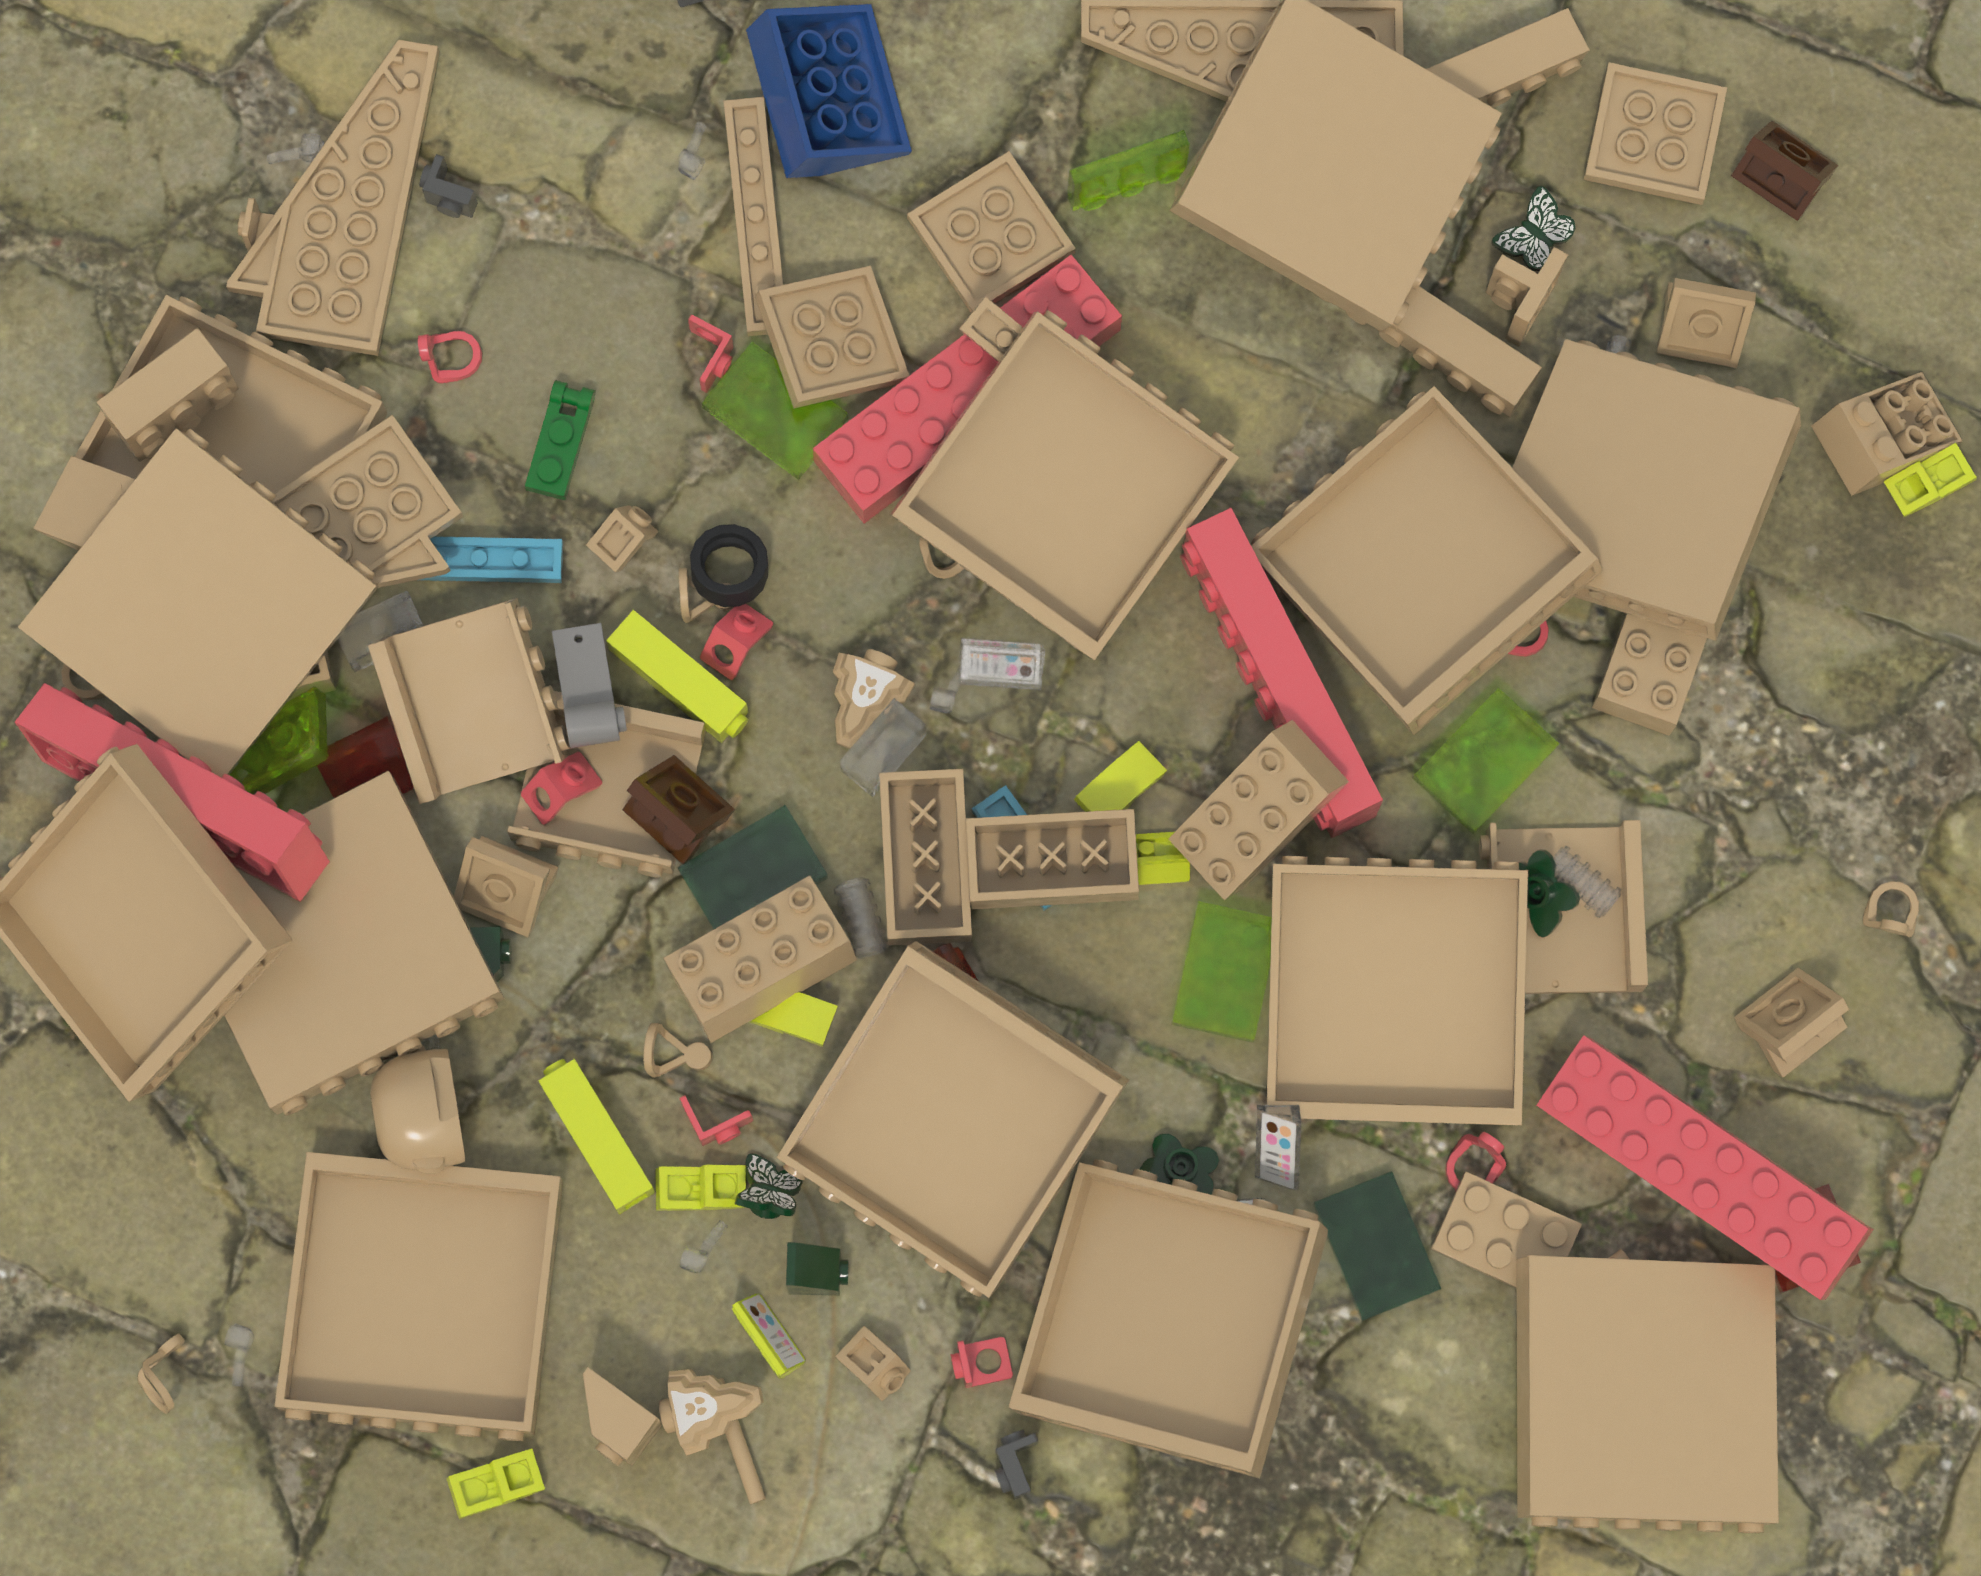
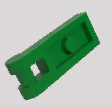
[525,380,596,500]

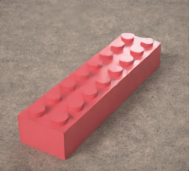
[813,254,1122,524]
[1180,508,1383,838]
[15,683,330,902]
[1536,1035,1874,1300]

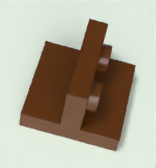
[1731,120,1839,221]
[622,755,735,864]

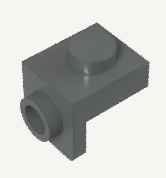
[419,154,478,218]
[994,1429,1038,1500]

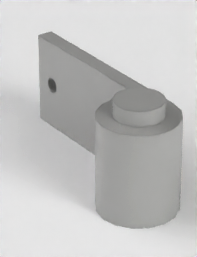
[552,623,627,748]

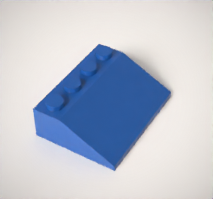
[746,4,912,178]

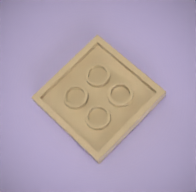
[1583,62,1727,205]
[907,151,1076,313]
[755,266,909,408]

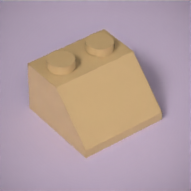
[583,1367,662,1467]

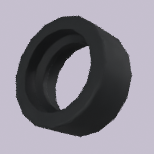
[690,524,768,607]

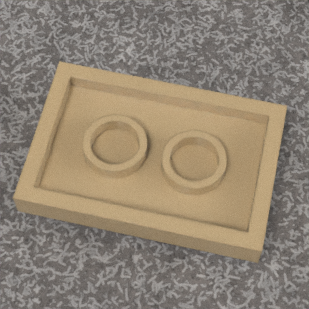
[1430,1172,1582,1289]

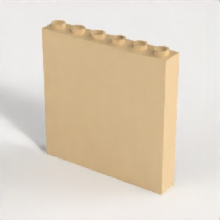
[1169,0,1502,331]
[75,295,387,493]
[890,310,1239,660]
[1512,339,1801,641]
[1251,386,1603,735]
[18,428,379,777]
[0,744,293,1102]
[225,771,505,1116]
[1267,856,1528,1125]
[776,941,1129,1298]
[275,1152,563,1441]
[1008,1159,1328,1478]
[1517,1255,1779,1533]

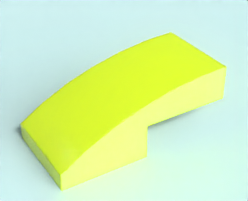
[1883,443,1977,517]
[1074,741,1167,812]
[749,992,838,1047]
[655,1165,746,1211]
[446,1448,545,1519]

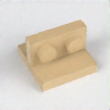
[1486,247,1568,347]
[1657,278,1756,368]
[454,836,558,937]
[1734,968,1849,1078]

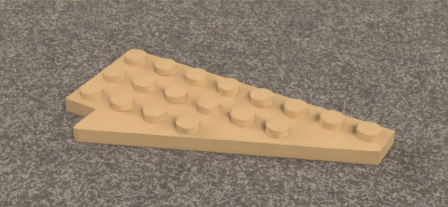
[1081,0,1404,102]
[226,40,439,356]
[272,415,463,588]

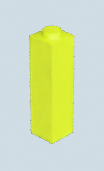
[606,610,749,743]
[538,1059,655,1215]

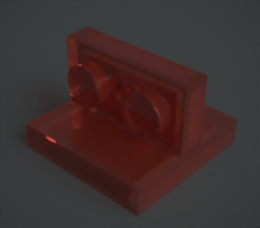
[311,717,414,798]

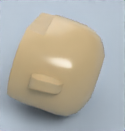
[370,1045,465,1174]

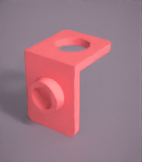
[688,315,734,393]
[700,604,773,680]
[521,752,602,825]
[680,1095,753,1146]
[950,1337,1013,1388]

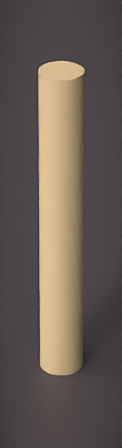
[718,1378,766,1505]

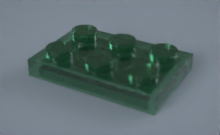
[677,805,828,930]
[1313,1171,1441,1322]

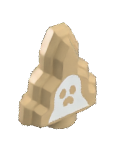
[833,649,915,749]
[659,1369,764,1456]

